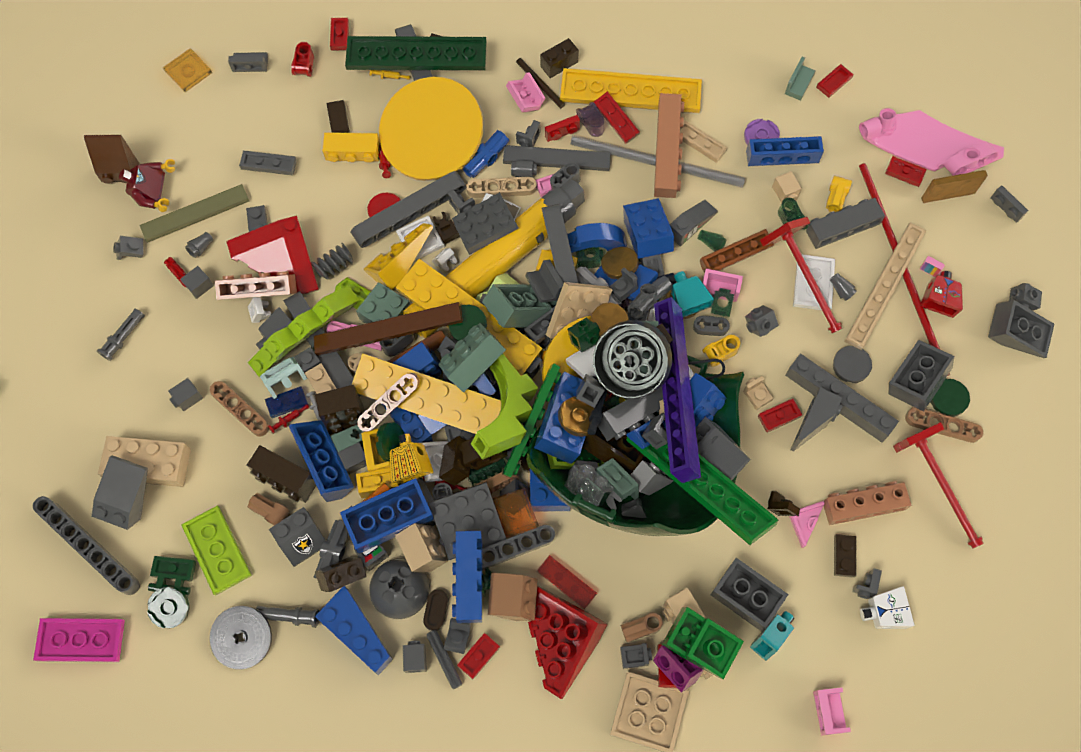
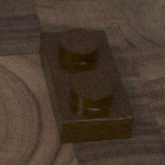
[834,534,856,577]

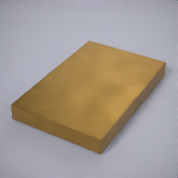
[922,170,988,203]

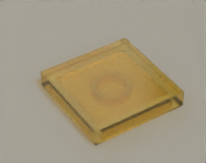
[163,48,212,92]

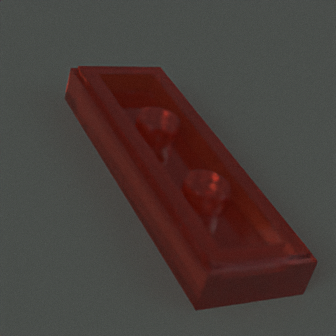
[537,555,597,610]

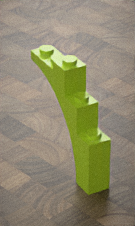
[248,286,360,377]
[471,353,538,459]

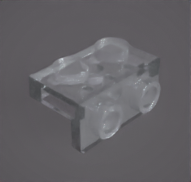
[564,464,614,506]

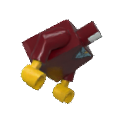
[119,159,175,212]

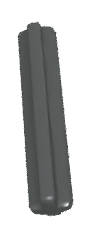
[427,630,462,689]

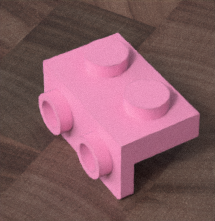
[506,73,545,112]

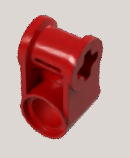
[291,42,314,77]

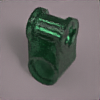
[778,198,808,230]

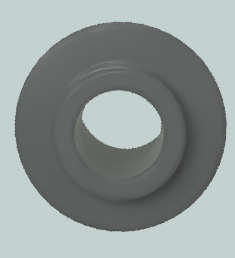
[511,160,537,178]

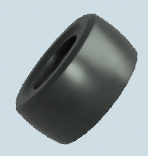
[593,320,672,399]

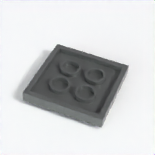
[452,192,518,255]
[429,482,506,560]

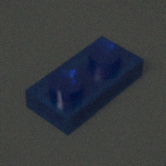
[265,386,308,419]

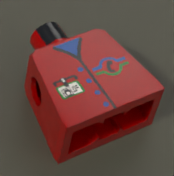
[920,271,963,318]

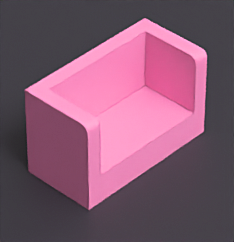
[702,269,743,302]
[813,688,851,736]

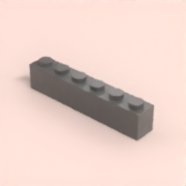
[785,353,899,443]
[598,365,694,441]

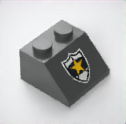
[269,507,325,567]

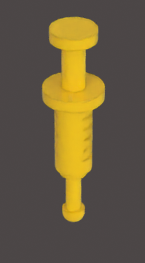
[369,70,410,80]

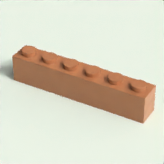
[654,93,684,198]

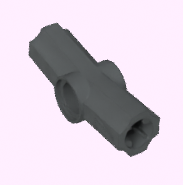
[628,276,672,319]
[313,520,349,579]

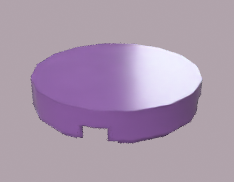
[744,119,780,146]

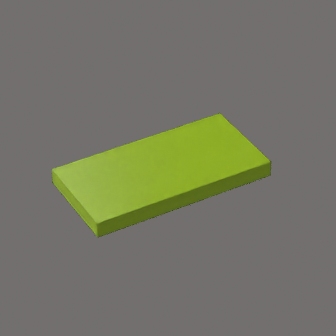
[181,505,252,596]

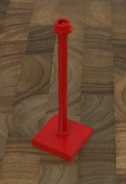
[760,217,842,333]
[893,422,984,549]

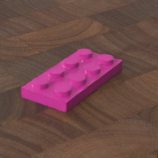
[33,618,125,662]

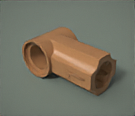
[247,493,291,525]
[620,613,663,643]

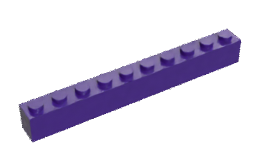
[654,297,701,483]

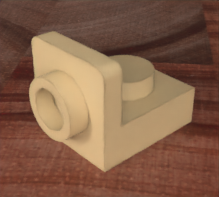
[743,376,773,410]

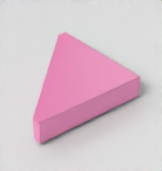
[789,501,825,548]

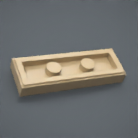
[680,120,728,163]

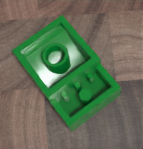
[662,607,744,680]

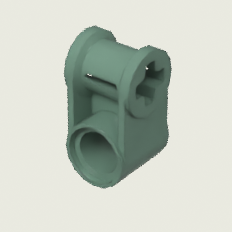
[330,425,365,452]

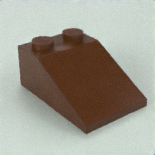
[84,135,140,184]

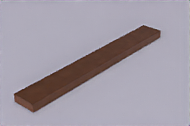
[314,302,463,356]

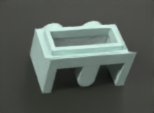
[260,356,307,399]

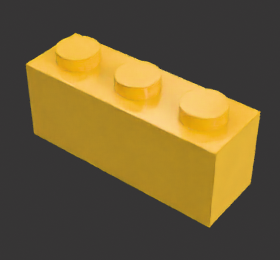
[322,133,380,162]

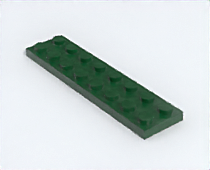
[345,36,487,70]

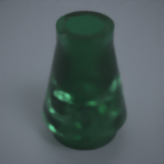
[697,230,726,252]

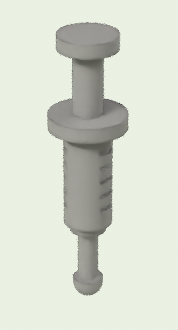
[306,391,329,433]

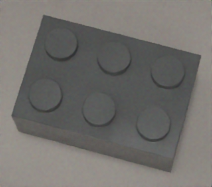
[888,340,955,412]
[710,558,789,632]

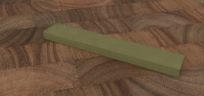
[140,184,249,243]

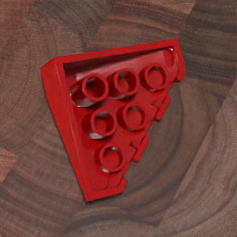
[226,215,319,295]
[528,586,608,699]

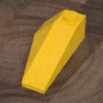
[364,223,433,290]

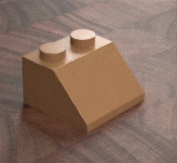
[487,573,538,621]

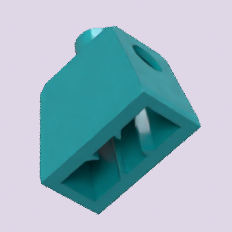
[671,271,714,317]
[750,611,794,661]

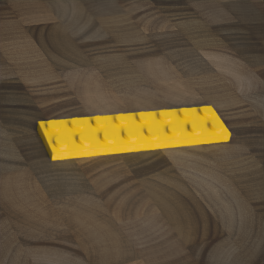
[560,68,702,113]
[396,259,543,376]
[352,353,501,434]

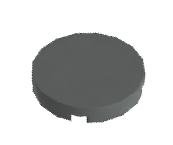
[833,346,872,383]

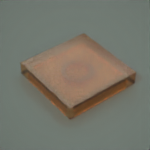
[492,489,539,537]

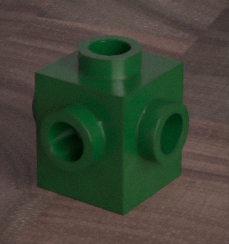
[567,317,601,352]

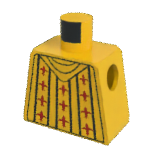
[390,434,434,484]

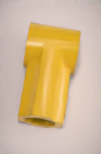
[825,175,852,212]

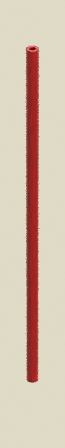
[859,163,950,376]

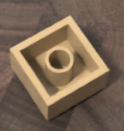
[395,523,448,573]

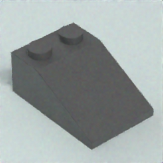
[988,300,1055,358]
[790,387,843,451]
[91,455,148,530]

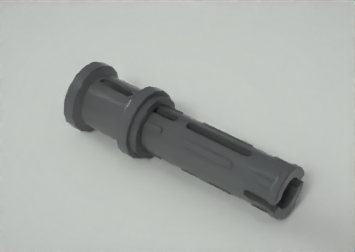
[97,308,144,361]
[256,605,320,628]

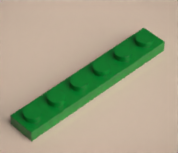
[502,363,561,478]

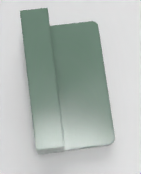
[785,56,815,101]
[596,458,639,500]

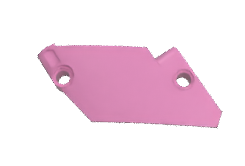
[859,108,1004,176]

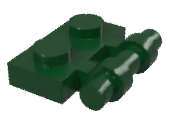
[148,556,196,596]

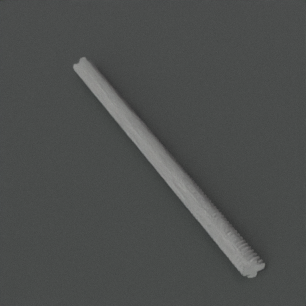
[570,135,745,188]

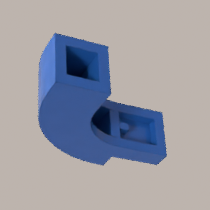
[567,223,627,253]

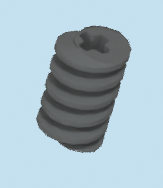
[311,243,353,280]

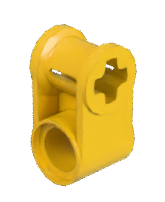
[702,335,740,367]

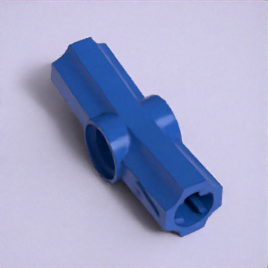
[462,130,509,178]

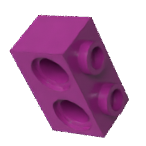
[653,645,704,693]

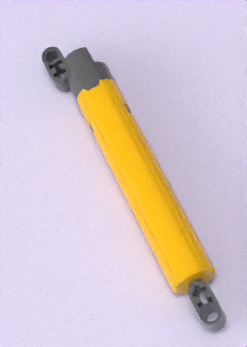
[379,162,585,357]

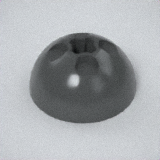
[369,558,430,619]

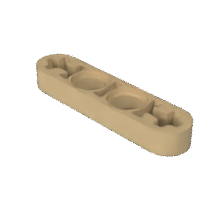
[466,177,537,198]

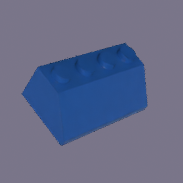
[289,420,354,502]

